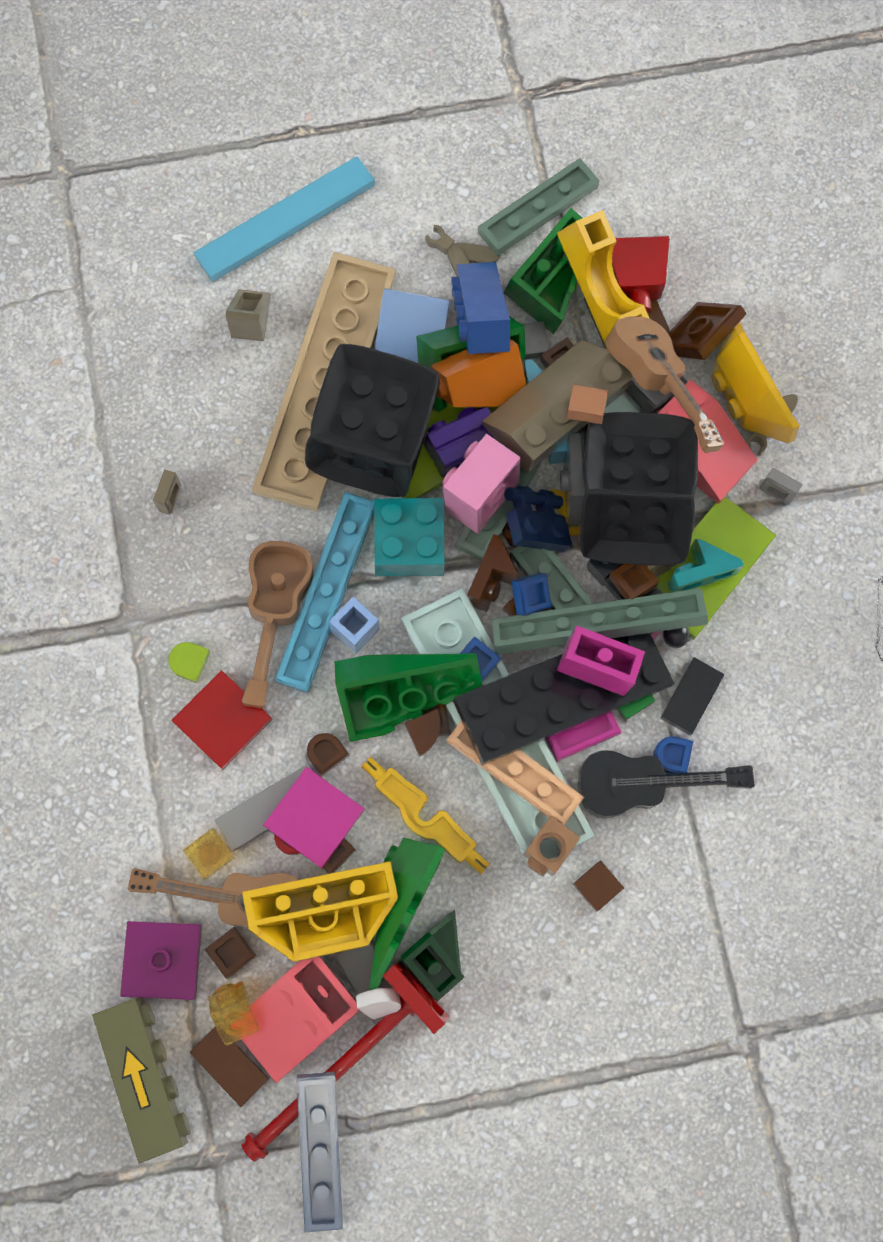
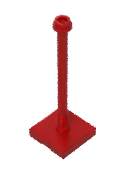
[241,961,450,1162]

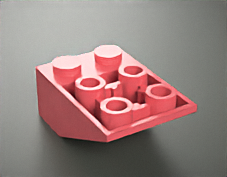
[230,956,360,1083]

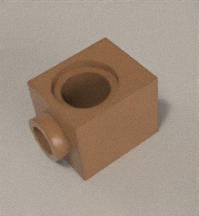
[523,816,581,877]

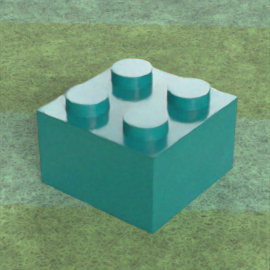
[374,498,445,577]

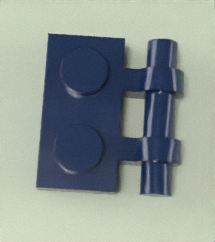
[504,485,573,552]

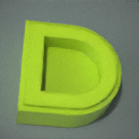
[168,642,210,684]

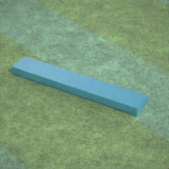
[193,156,375,282]
[275,492,374,693]

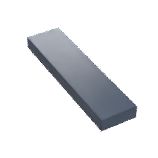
[297,1072,343,1233]

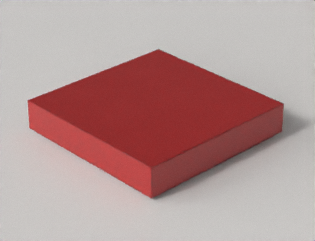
[171,670,273,770]

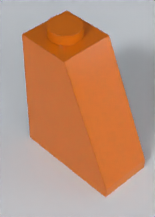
[431,339,527,407]

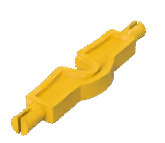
[361,756,491,875]

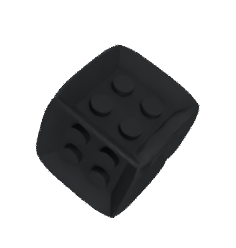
[305,344,440,497]
[580,412,698,566]

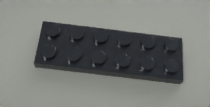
[453,633,675,765]

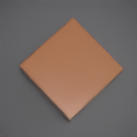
[567,385,608,424]

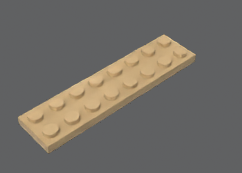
[252,252,396,512]

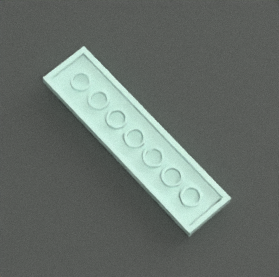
[401,588,595,870]

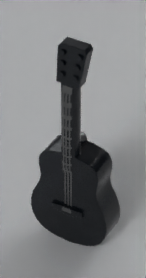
[578,750,755,819]

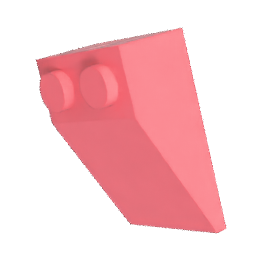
[658,379,758,504]

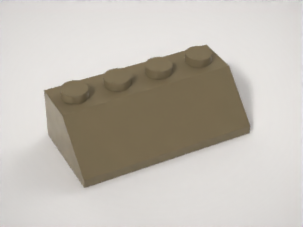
[481,340,634,473]

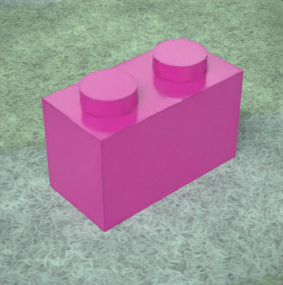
[557,626,645,696]

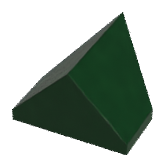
[400,910,465,1002]

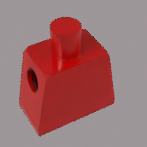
[612,236,670,314]

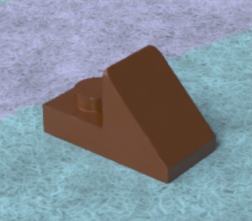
[467,534,520,612]

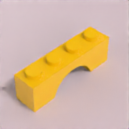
[557,210,649,350]

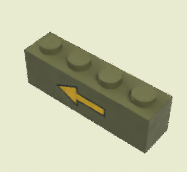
[92,998,191,1164]

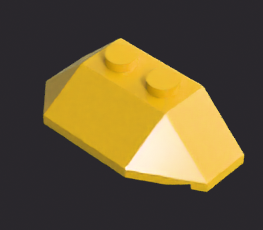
[711,322,800,443]
[242,861,398,962]

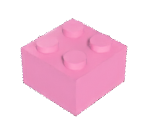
[442,434,520,534]

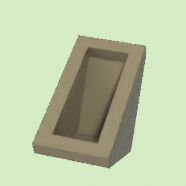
[226,289,271,341]

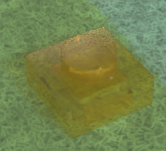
[183,828,235,880]

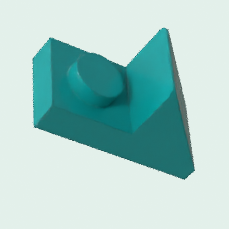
[668,539,744,592]

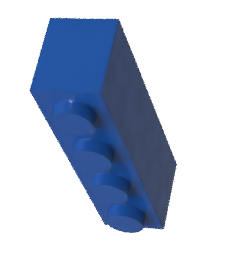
[451,262,510,354]

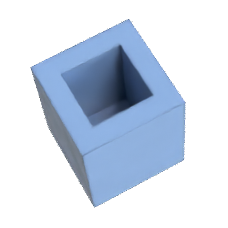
[329,597,380,654]

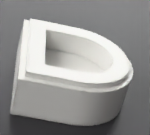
[356,988,401,1019]

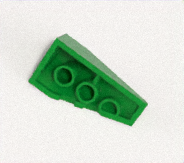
[334,653,483,742]
[368,837,445,991]

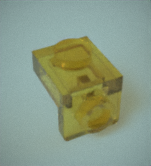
[208,981,259,1045]

